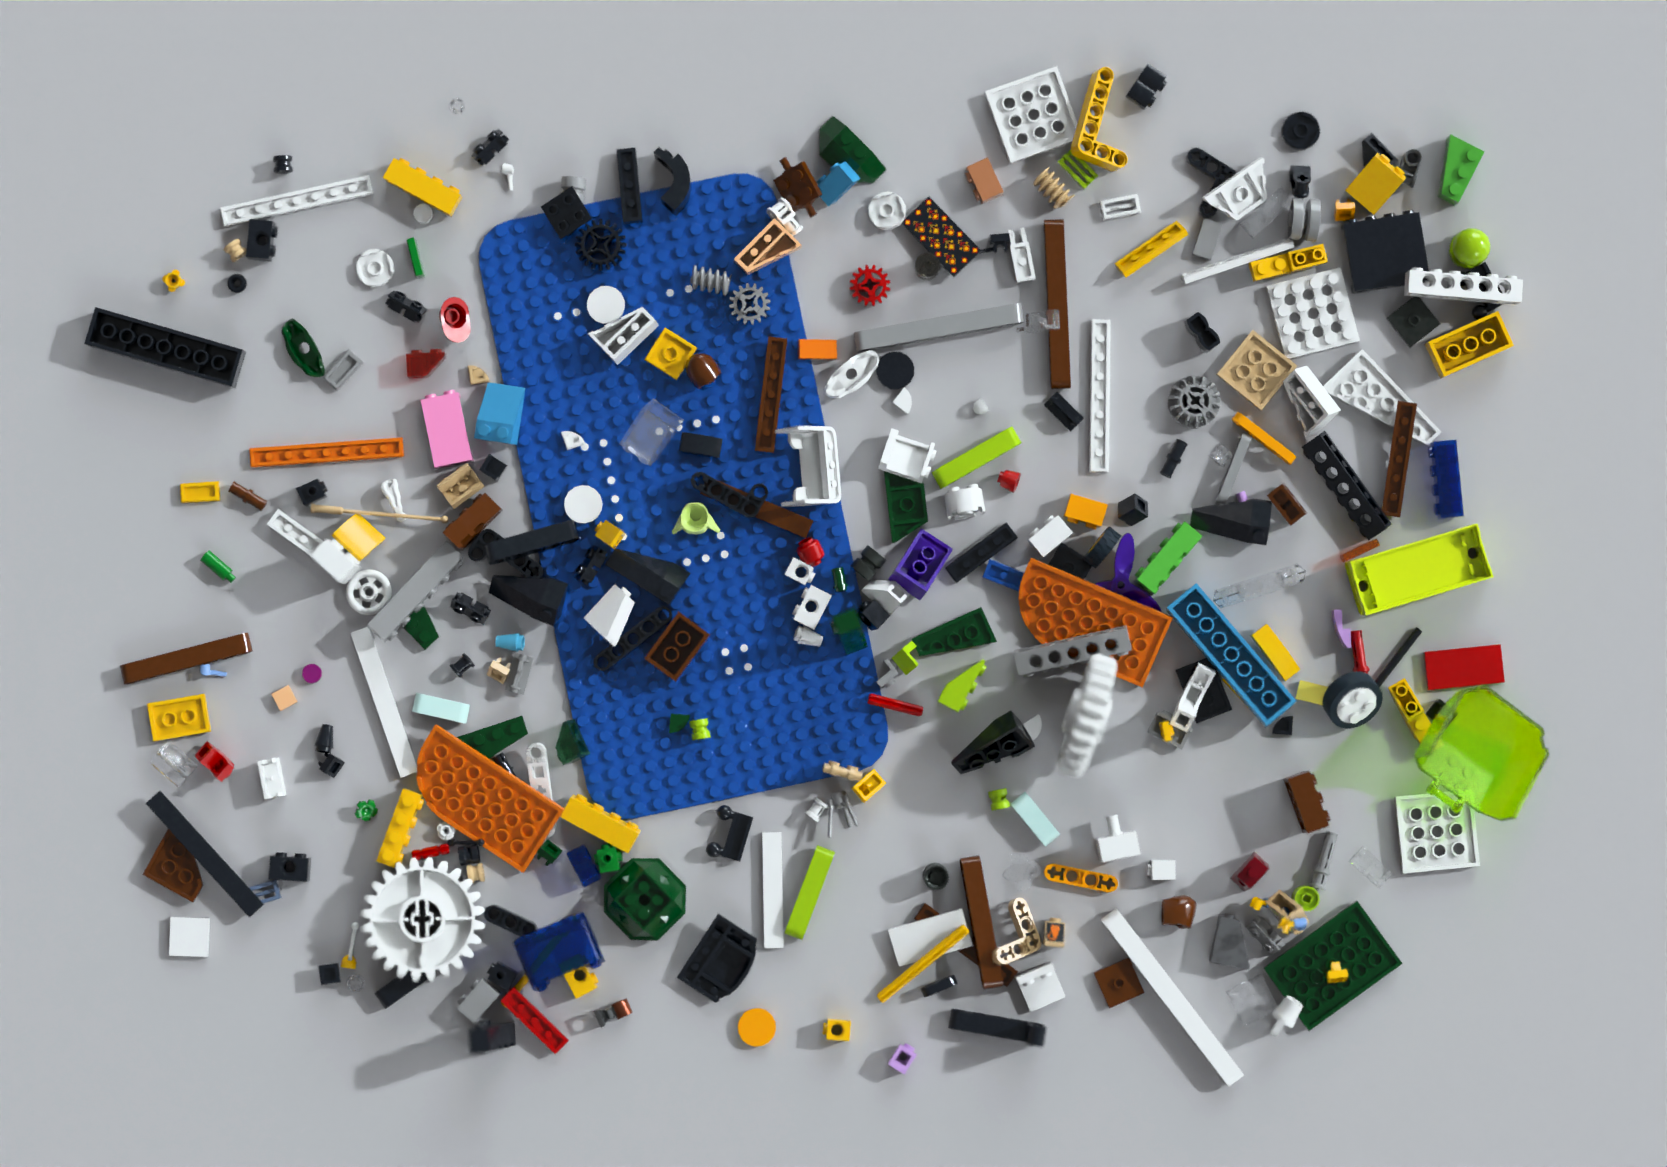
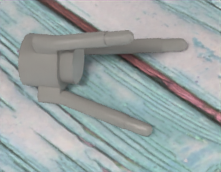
[828,791,858,838]

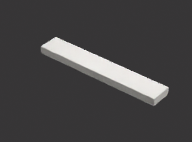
[1181,238,1294,284]
[762,832,784,948]

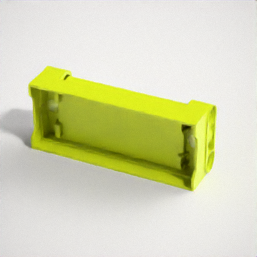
[1345,524,1494,615]

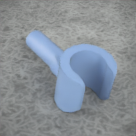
[200,664,227,677]

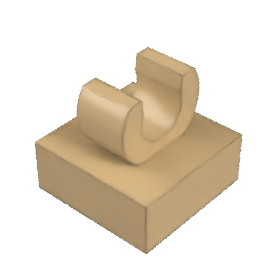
[487,658,511,684]

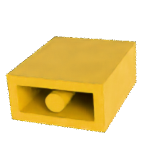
[1345,153,1406,215]

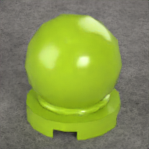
[1449,228,1490,269]

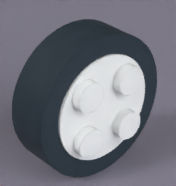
[1322,672,1383,729]

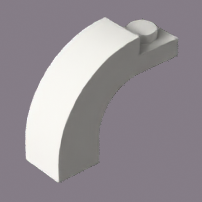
[1170,663,1216,732]

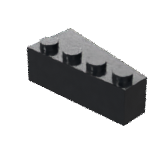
[469,1020,516,1053]

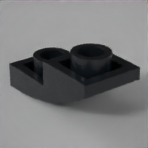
[679,432,723,458]

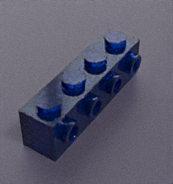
[1428,440,1464,519]

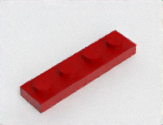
[500,986,569,1054]

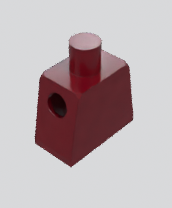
[1230,852,1269,891]

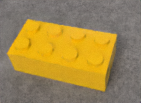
[1425,311,1514,379]

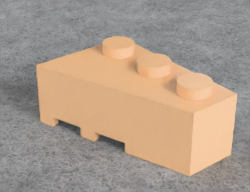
[734,218,802,275]

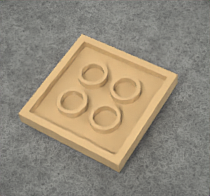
[1216,330,1297,411]

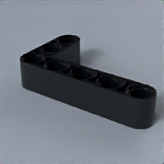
[948,1009,1047,1047]

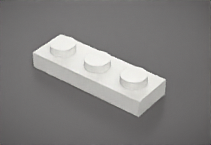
[267,509,324,556]

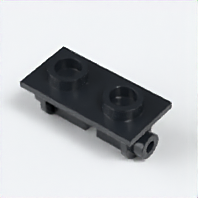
[471,129,509,166]
[385,291,427,323]
[1044,392,1084,432]
[574,545,607,586]
[450,592,491,625]

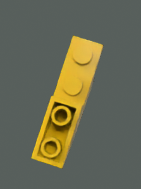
[1248,244,1328,282]
[1388,678,1443,755]

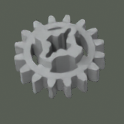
[729,283,771,325]

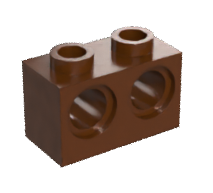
[1267,483,1307,526]

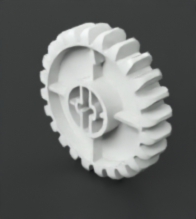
[1057,654,1117,778]
[360,857,485,982]

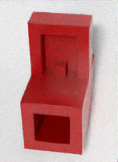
[194,741,234,782]

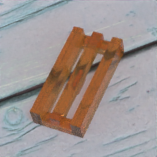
[1340,539,1380,562]

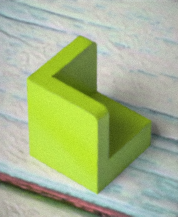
[892,641,918,675]

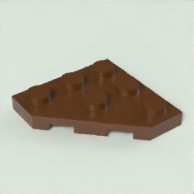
[142,829,203,902]

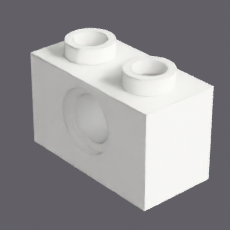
[792,585,832,630]

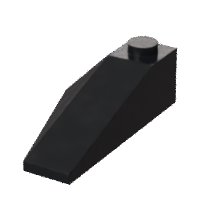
[1190,499,1272,545]
[605,548,691,605]
[489,575,568,626]
[951,711,1035,774]

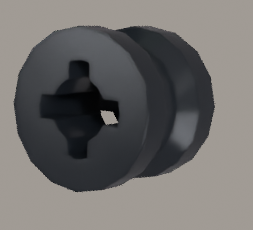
[273,155,293,173]

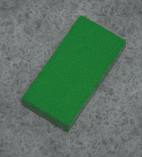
[407,237,425,278]

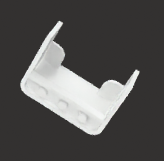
[775,426,841,507]

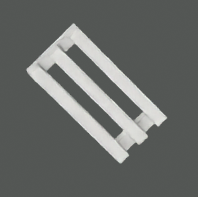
[1100,194,1141,221]

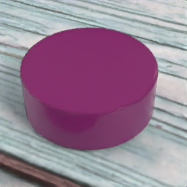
[302,664,322,683]

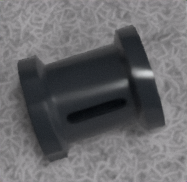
[449,653,475,678]

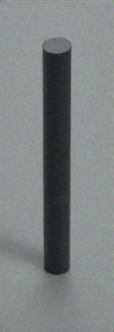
[1375,627,1422,688]

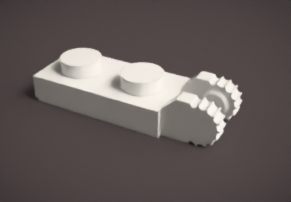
[1008,228,1036,283]

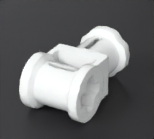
[767,197,803,236]

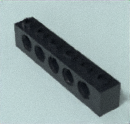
[1302,431,1392,540]

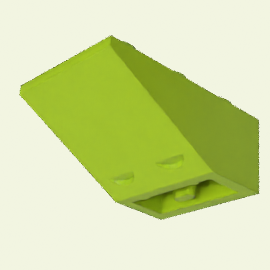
[937,660,987,712]

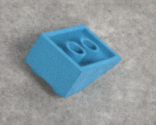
[474,382,526,445]

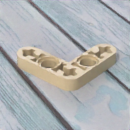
[992,898,1041,965]

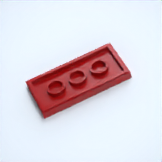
[1423,644,1505,690]

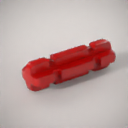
[412,844,450,860]

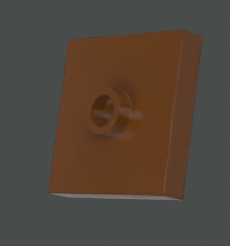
[1094,957,1145,1009]

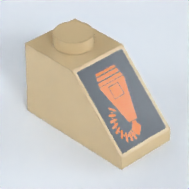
[1043,917,1065,947]

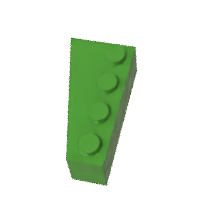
[1134,522,1202,596]

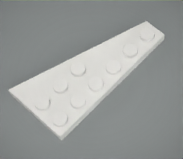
[1323,349,1441,446]

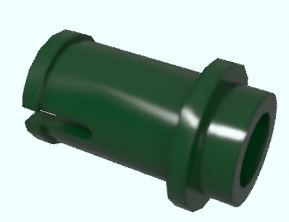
[831,567,848,592]

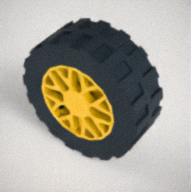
[1083,526,1121,569]

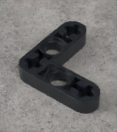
[1187,148,1236,218]

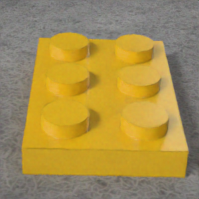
[147,694,211,741]

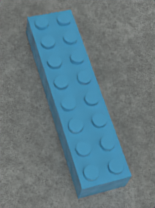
[1166,583,1296,728]

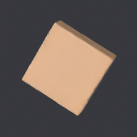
[271,685,298,711]

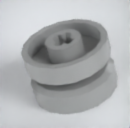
[1288,197,1321,242]

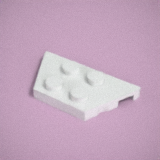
[1202,157,1267,220]

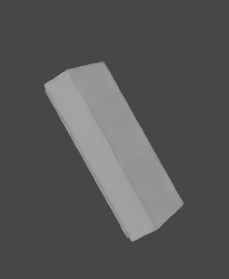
[1192,218,1222,261]
[323,349,364,391]

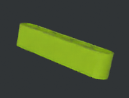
[931,426,1022,489]
[784,845,835,940]

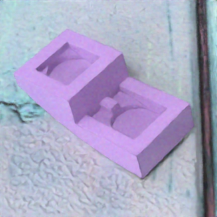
[1331,610,1351,648]

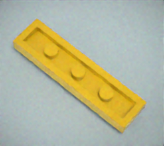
[1114,220,1188,278]

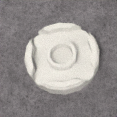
[868,192,906,230]
[356,249,395,287]
[587,286,625,324]
[564,485,603,524]

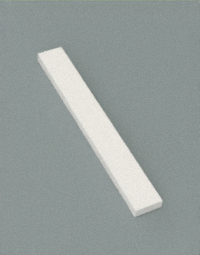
[220,175,374,227]
[1089,319,1110,473]
[351,627,417,778]

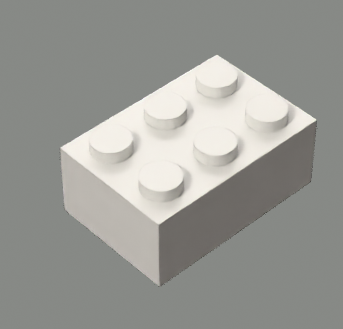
[311,539,362,585]

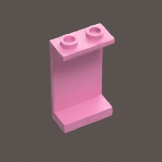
[421,390,474,469]

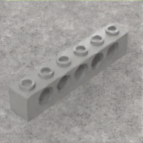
[1013,625,1132,677]

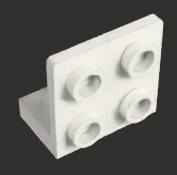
[1015,961,1065,1012]

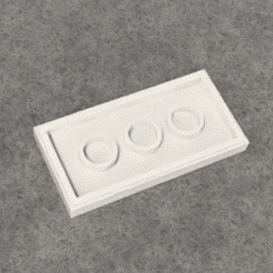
[888,908,973,967]

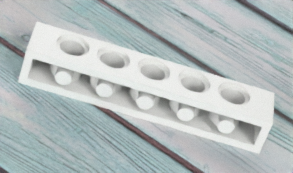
[1404,267,1523,305]

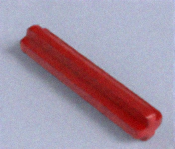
[867,694,923,716]

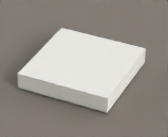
[169,917,210,957]

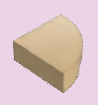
[468,365,490,385]

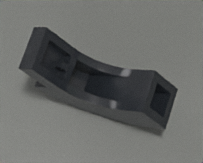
[654,147,691,216]

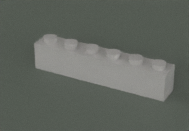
[367,541,463,643]

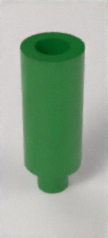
[200,550,236,583]

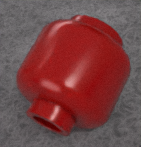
[796,537,825,567]

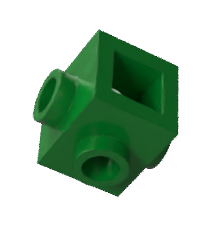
[594,844,623,873]

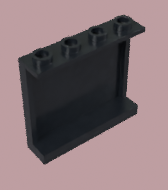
[1341,210,1429,294]

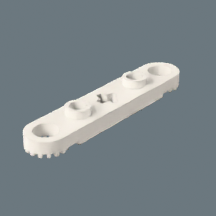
[526,742,556,838]

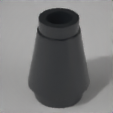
[314,724,333,753]

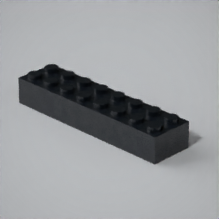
[84,307,246,388]

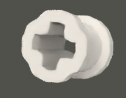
[805,797,829,822]

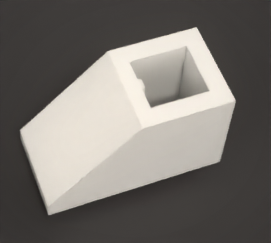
[861,579,909,615]

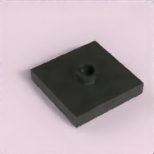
[1386,297,1440,348]

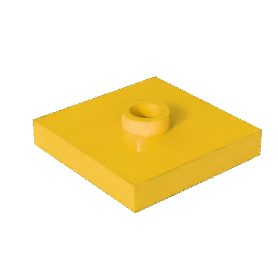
[644,328,697,380]

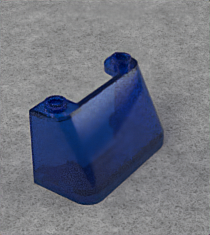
[513,913,605,992]

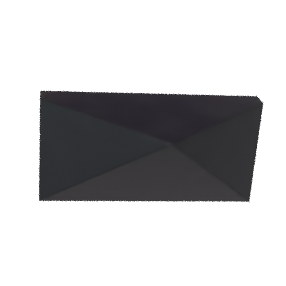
[1362,133,1398,167]

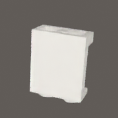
[878,429,936,483]

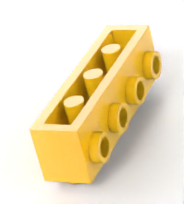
[383,158,463,217]
[376,788,424,868]
[560,794,641,853]

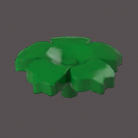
[354,799,378,822]

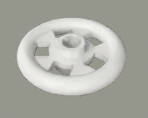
[346,569,392,615]

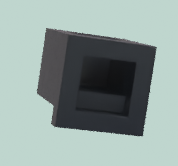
[296,479,328,507]

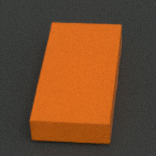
[798,339,837,360]

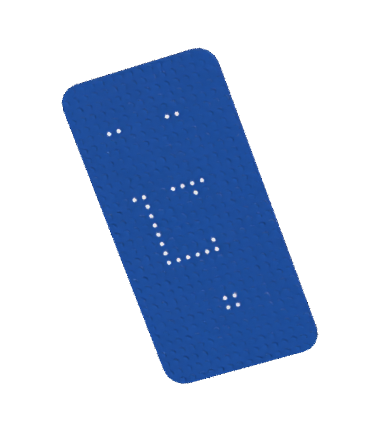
[479,173,888,819]

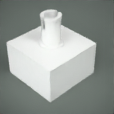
[1095,815,1140,862]

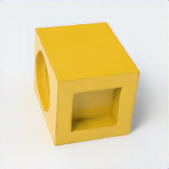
[823,1019,851,1041]

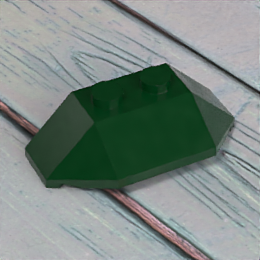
[819,116,887,183]

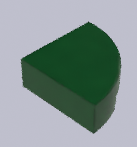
[669,714,690,733]

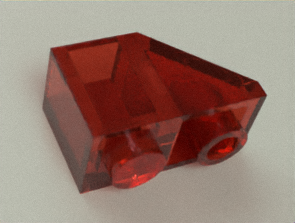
[406,349,447,379]

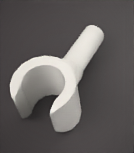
[502,164,514,191]

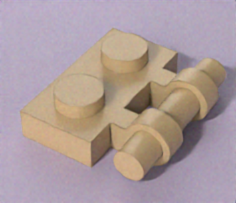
[822,760,863,781]

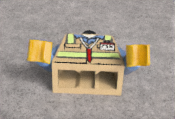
[1249,890,1309,934]

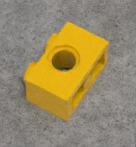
[558,953,599,999]

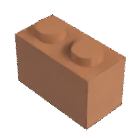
[965,157,1004,204]

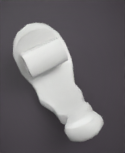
[381,478,406,522]

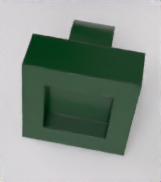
[537,839,563,866]

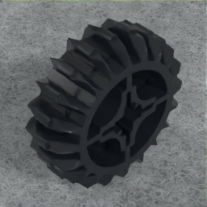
[575,219,627,271]

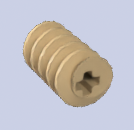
[1033,167,1075,209]

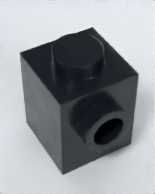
[487,961,519,990]

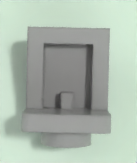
[876,658,899,688]

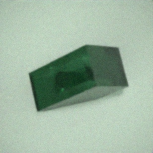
[555,719,590,765]

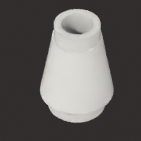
[793,625,823,647]

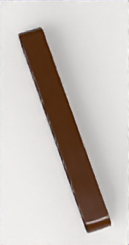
[1044,219,1071,389]

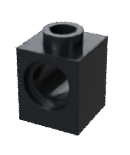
[857,599,890,631]

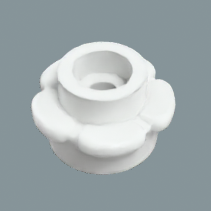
[437,821,456,840]

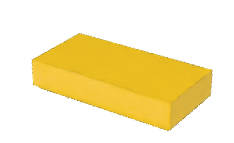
[180,481,220,503]

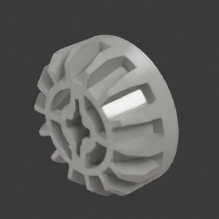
[1168,375,1221,428]

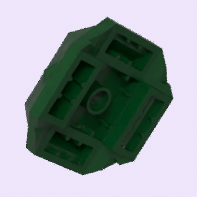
[604,858,686,941]

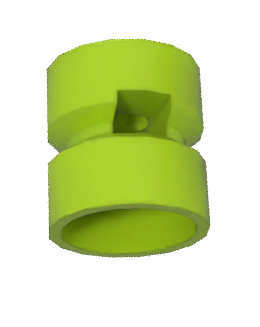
[1291,885,1320,911]

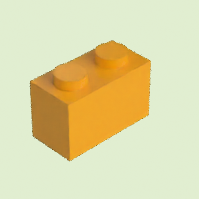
[1063,494,1108,530]

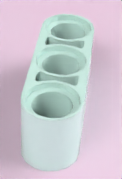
[412,693,470,724]
[1010,792,1060,847]

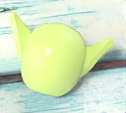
[672,502,720,535]

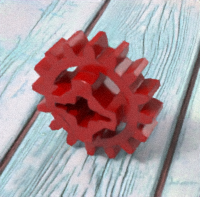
[849,265,891,306]

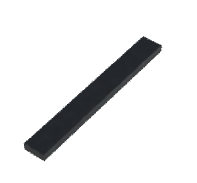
[145,790,264,918]

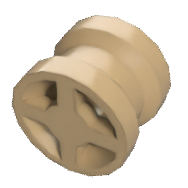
[223,239,247,262]
[467,863,485,883]

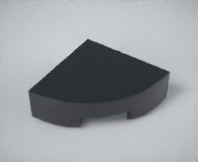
[1272,716,1293,735]

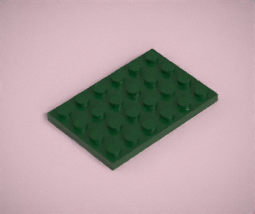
[1263,900,1403,1031]

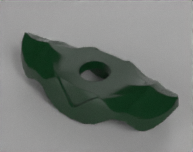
[281,319,325,377]

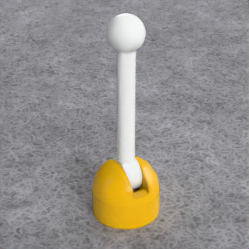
[340,922,359,969]

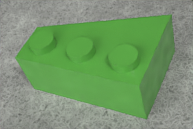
[1438,134,1484,206]

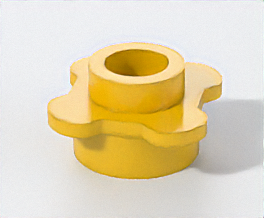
[162,269,185,292]

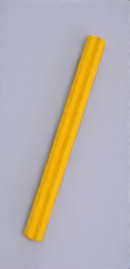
[877,924,969,1003]

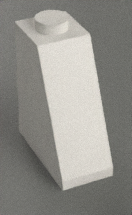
[584,584,635,646]

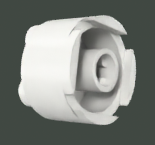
[944,484,986,520]

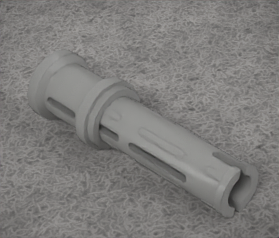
[1309,831,1338,891]

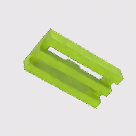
[1057,149,1098,189]

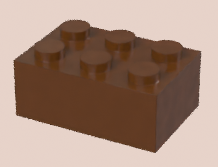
[644,612,710,681]
[1283,771,1330,834]

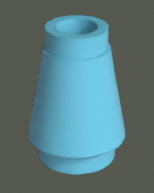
[495,633,525,652]

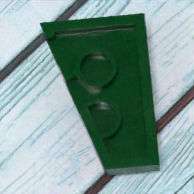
[403,602,439,650]

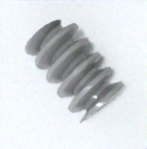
[690,265,732,296]

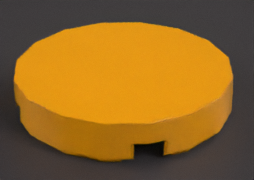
[738,1008,776,1047]

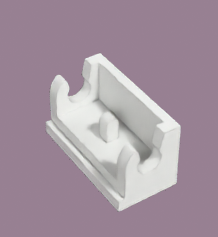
[257,758,286,799]

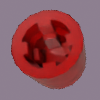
[997,470,1021,493]

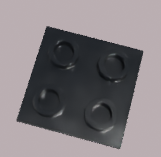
[541,186,592,239]

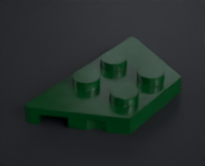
[884,471,928,543]

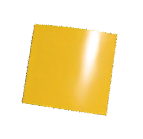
[332,514,385,562]

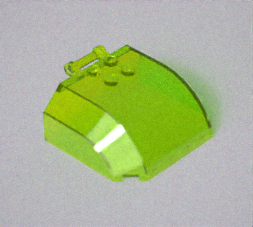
[1414,684,1550,821]

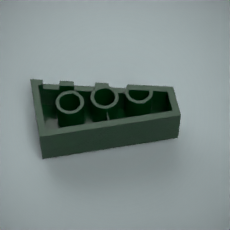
[830,609,868,655]

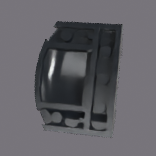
[677,913,757,1003]

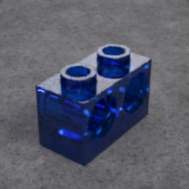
[566,844,602,887]

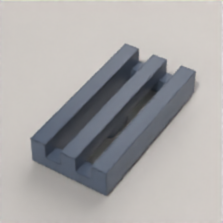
[249,880,282,903]

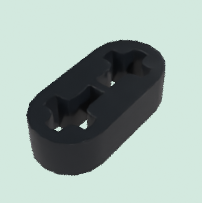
[921,975,958,998]

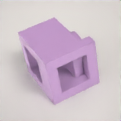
[888,1043,917,1075]

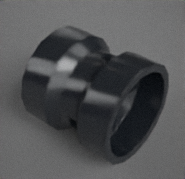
[458,844,480,866]

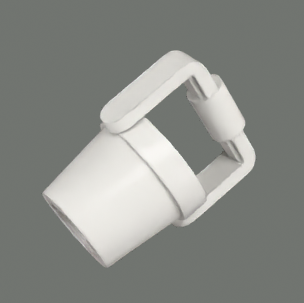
[1270,996,1303,1037]

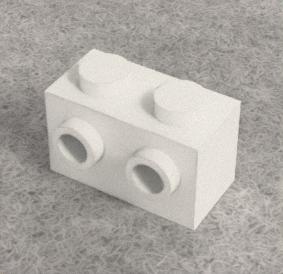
[1028,515,1073,558]

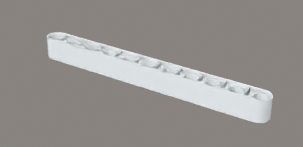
[1101,908,1244,1087]

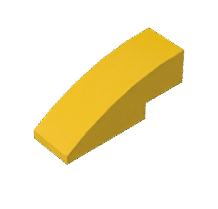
[1251,624,1300,681]

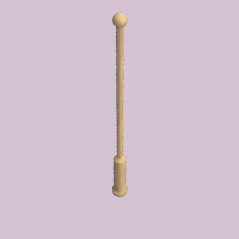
[311,504,448,523]

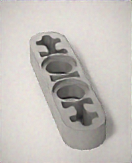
[1216,433,1252,505]

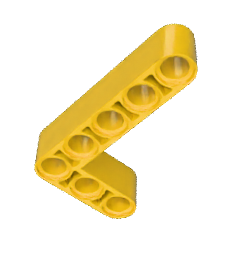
[1071,67,1128,171]

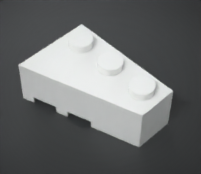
[588,307,659,365]
[1283,366,1341,437]

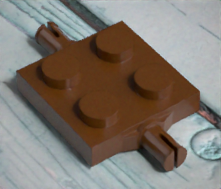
[773,157,823,218]

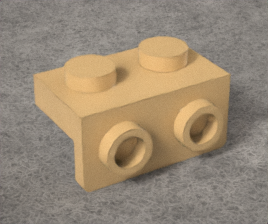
[437,463,485,509]

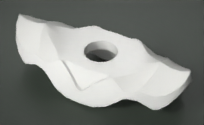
[824,350,879,398]

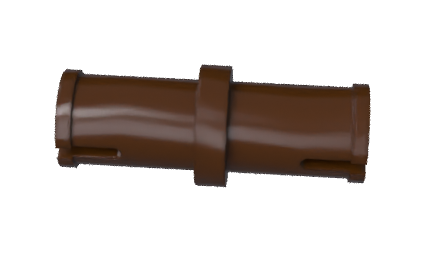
[228,481,268,511]

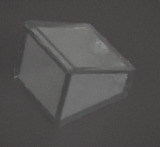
[619,398,685,466]

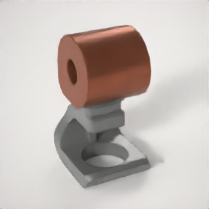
[593,998,633,1027]

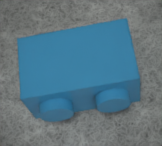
[817,161,861,207]

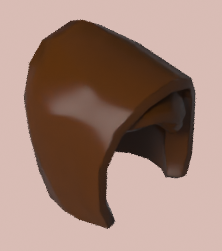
[686,353,721,389]
[1162,895,1197,929]

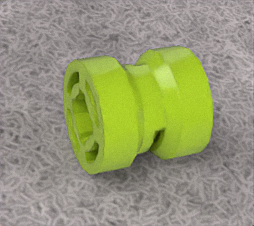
[689,718,711,740]
[988,788,1010,811]

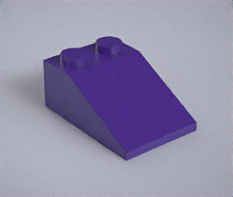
[888,528,953,600]

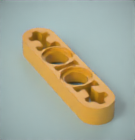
[1232,412,1297,465]
[1044,864,1118,892]

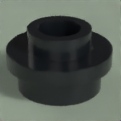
[227,274,247,293]

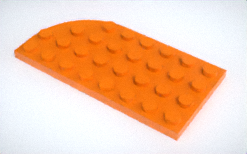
[1019,558,1173,688]
[417,724,565,873]

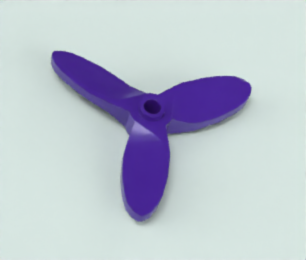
[1094,533,1162,612]

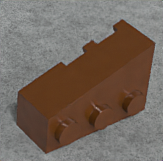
[442,493,503,551]

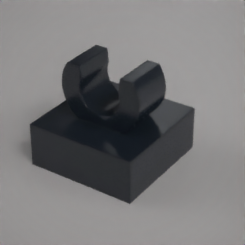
[989,233,1010,253]
[318,753,345,778]
[318,963,341,985]

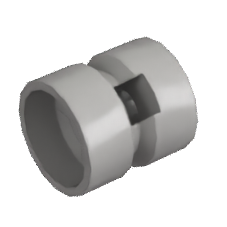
[560,176,586,204]

